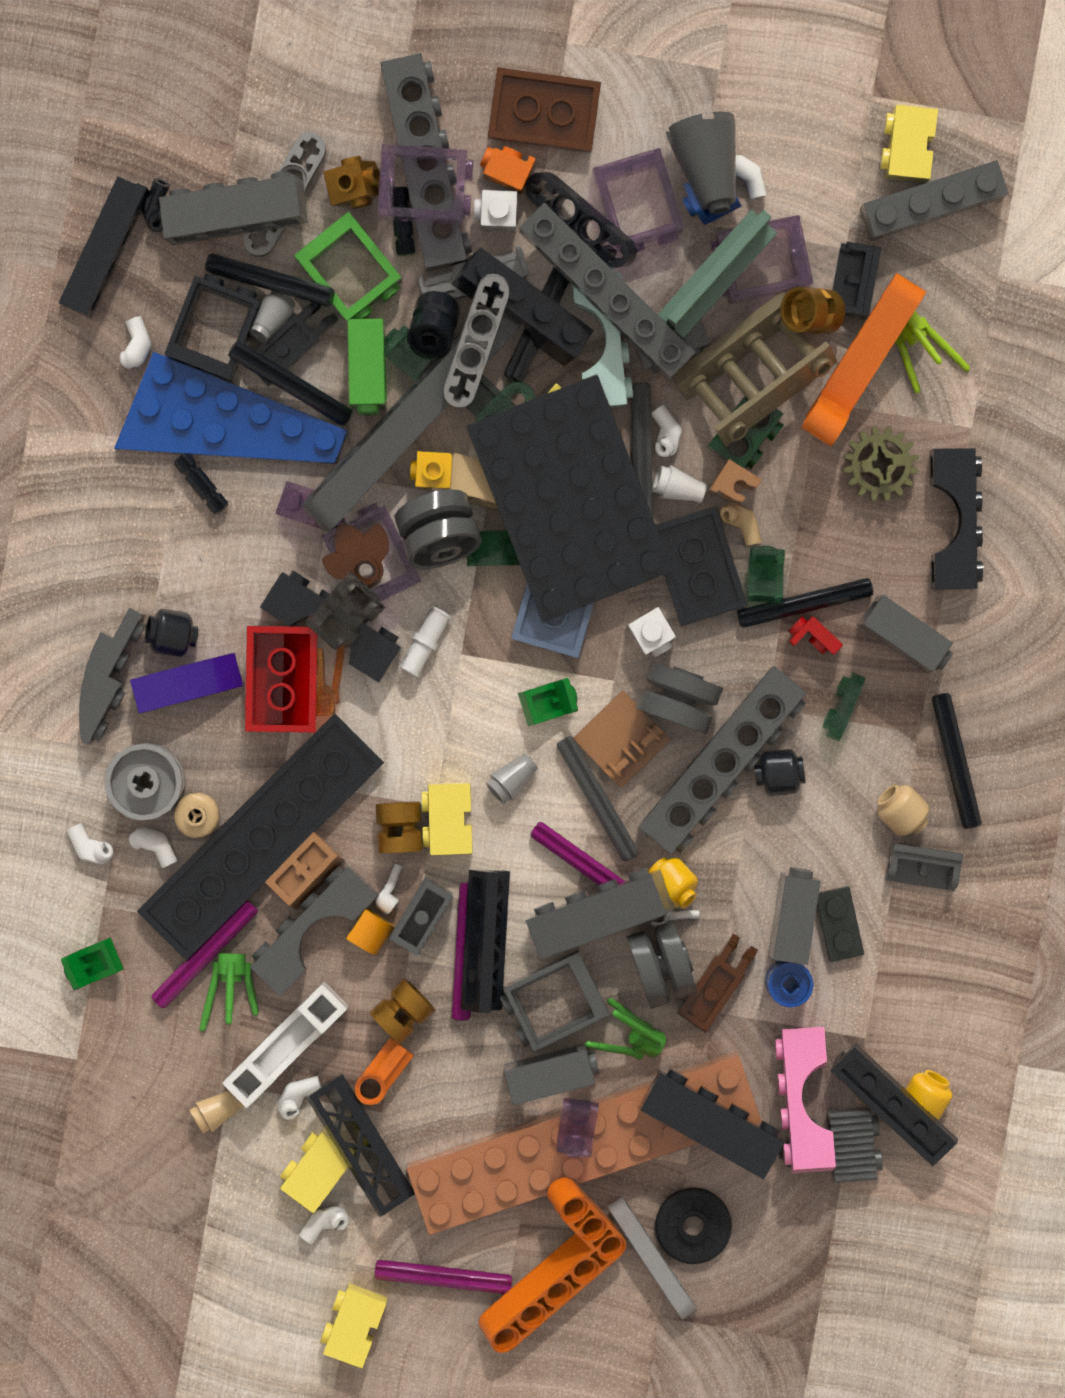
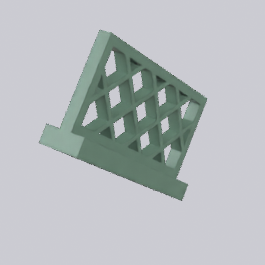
[657,209,777,339]

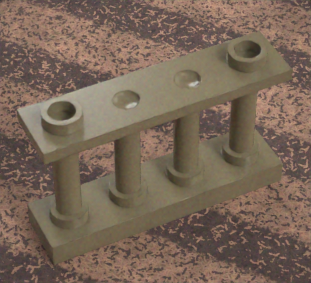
[672,291,838,447]

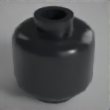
[145,609,198,657]
[754,749,806,797]

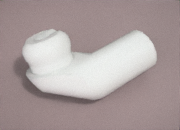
[736,155,767,200]
[651,404,682,457]
[129,827,178,868]
[299,1206,349,1245]

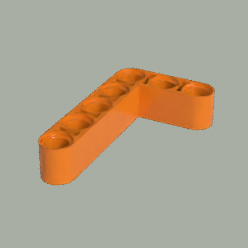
[801,273,927,447]
[478,1177,626,1353]

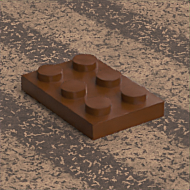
[488,67,601,153]

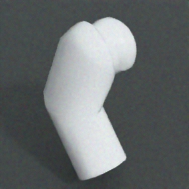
[119,316,152,369]
[66,823,114,864]
[278,1076,321,1120]

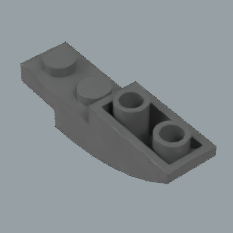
[79,608,146,745]

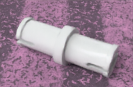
[398,606,452,678]

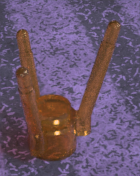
[316,632,346,716]

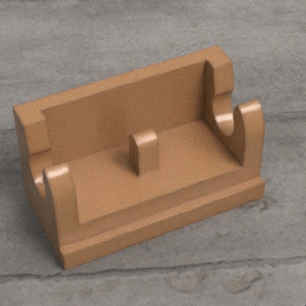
[707,459,762,504]
[265,832,345,910]

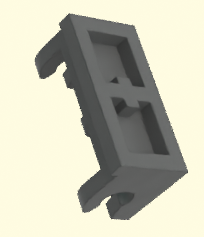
[885,842,964,891]

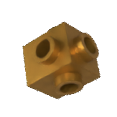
[323,156,383,209]

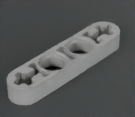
[243,132,326,257]
[444,273,509,408]
[608,1197,697,1320]

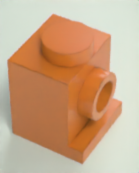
[480,146,536,194]

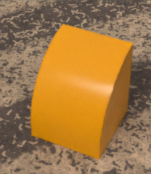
[346,907,396,956]

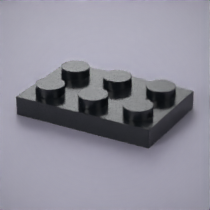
[656,506,748,627]

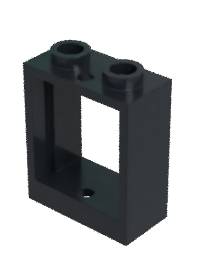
[164,273,261,382]

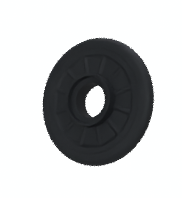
[655,1188,732,1264]

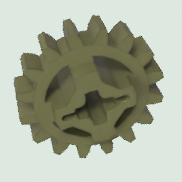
[842,426,919,502]

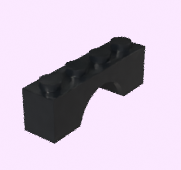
[451,247,594,366]
[930,448,983,590]
[260,570,402,683]

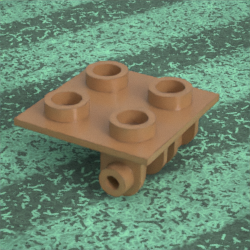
[573,690,671,788]

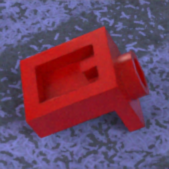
[787,616,843,655]

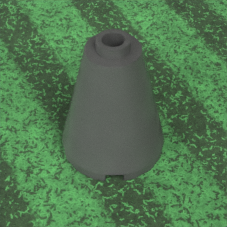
[666,111,736,214]

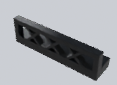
[59,176,149,319]
[461,870,510,1013]
[831,1043,958,1166]
[306,1074,415,1217]

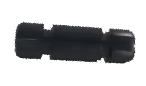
[389,186,415,256]
[174,453,228,514]

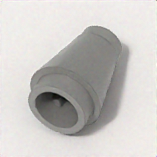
[249,291,295,343]
[486,753,538,804]

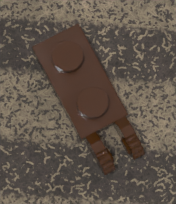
[676,933,758,1033]

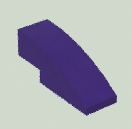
[130,652,244,714]

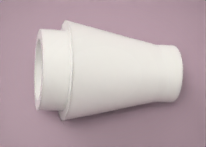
[652,465,707,503]

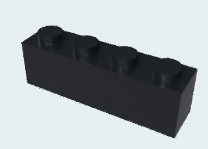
[639,1069,785,1180]

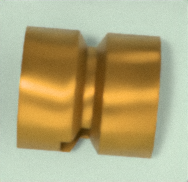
[780,287,845,334]
[375,801,423,853]
[369,978,436,1045]

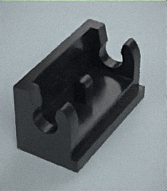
[832,242,882,320]

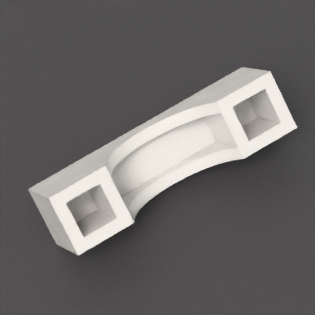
[222,981,349,1108]

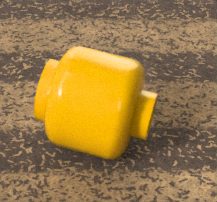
[649,857,698,909]
[906,1070,953,1120]

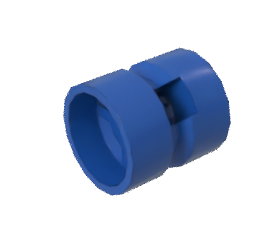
[765,961,814,1008]

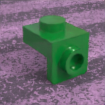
[518,678,578,726]
[61,937,124,990]

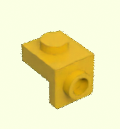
[410,451,453,489]

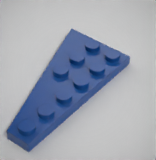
[114,352,348,464]

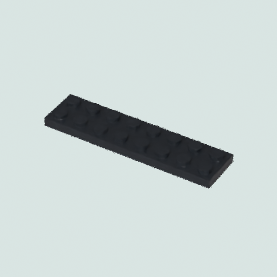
[137,713,385,961]

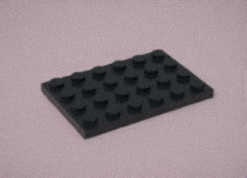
[465,374,673,622]

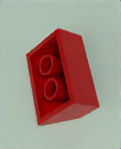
[245,626,318,733]

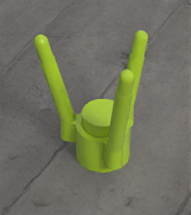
[895,310,970,393]

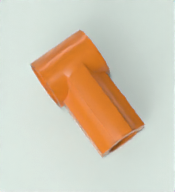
[354,1037,414,1105]

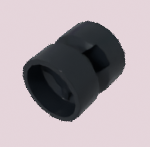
[407,291,460,358]

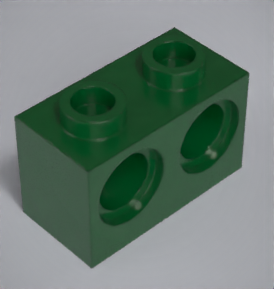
[707,396,784,469]

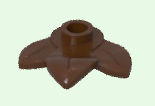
[322,524,389,588]

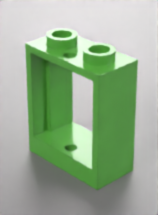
[294,211,402,324]
[348,319,387,415]

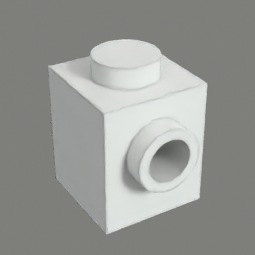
[474,190,517,231]
[627,607,676,657]

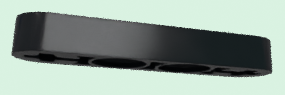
[525,172,637,268]

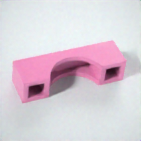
[775,1027,836,1174]

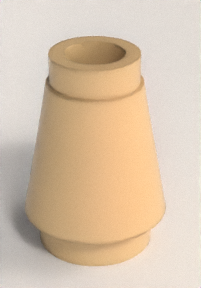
[189,1091,244,1134]

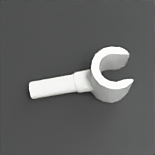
[375,864,402,914]
[651,910,699,926]

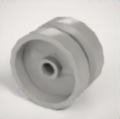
[105,743,186,821]

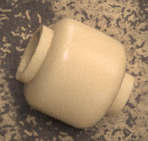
[877,784,929,836]
[174,792,221,838]

